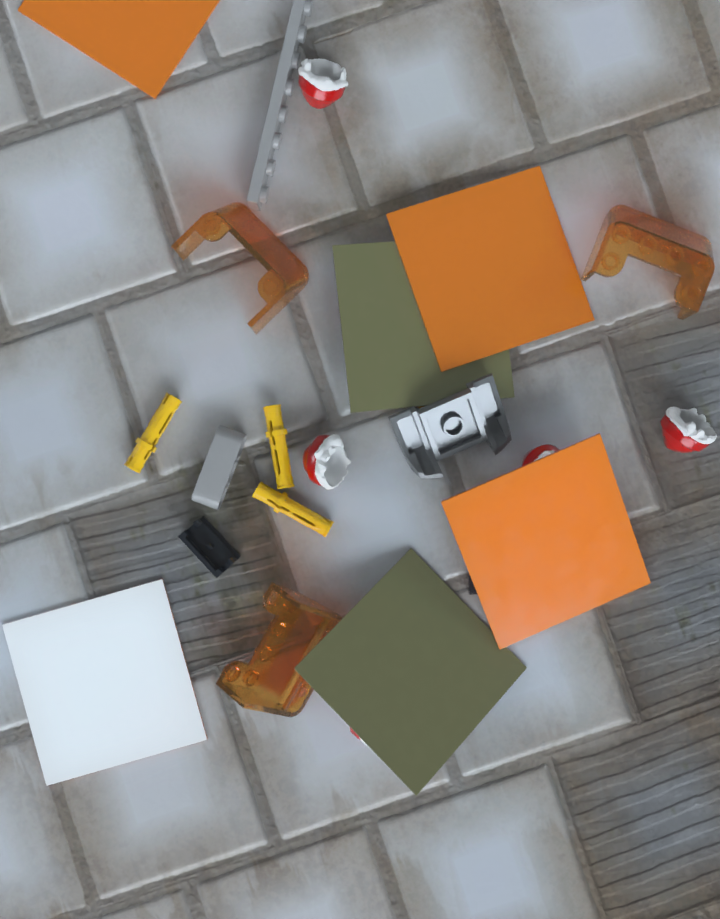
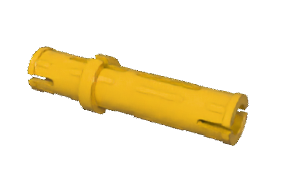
[124,392,182,473]
[263,404,295,490]
[252,481,334,537]

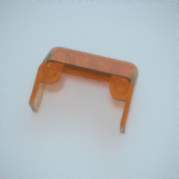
[171,202,309,334]

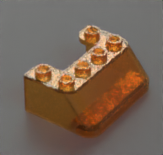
[581,205,715,320]
[216,582,343,717]

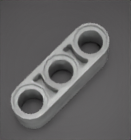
[191,425,247,510]

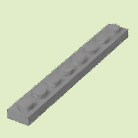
[246,0,313,211]

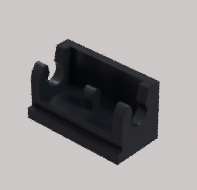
[178,516,241,578]

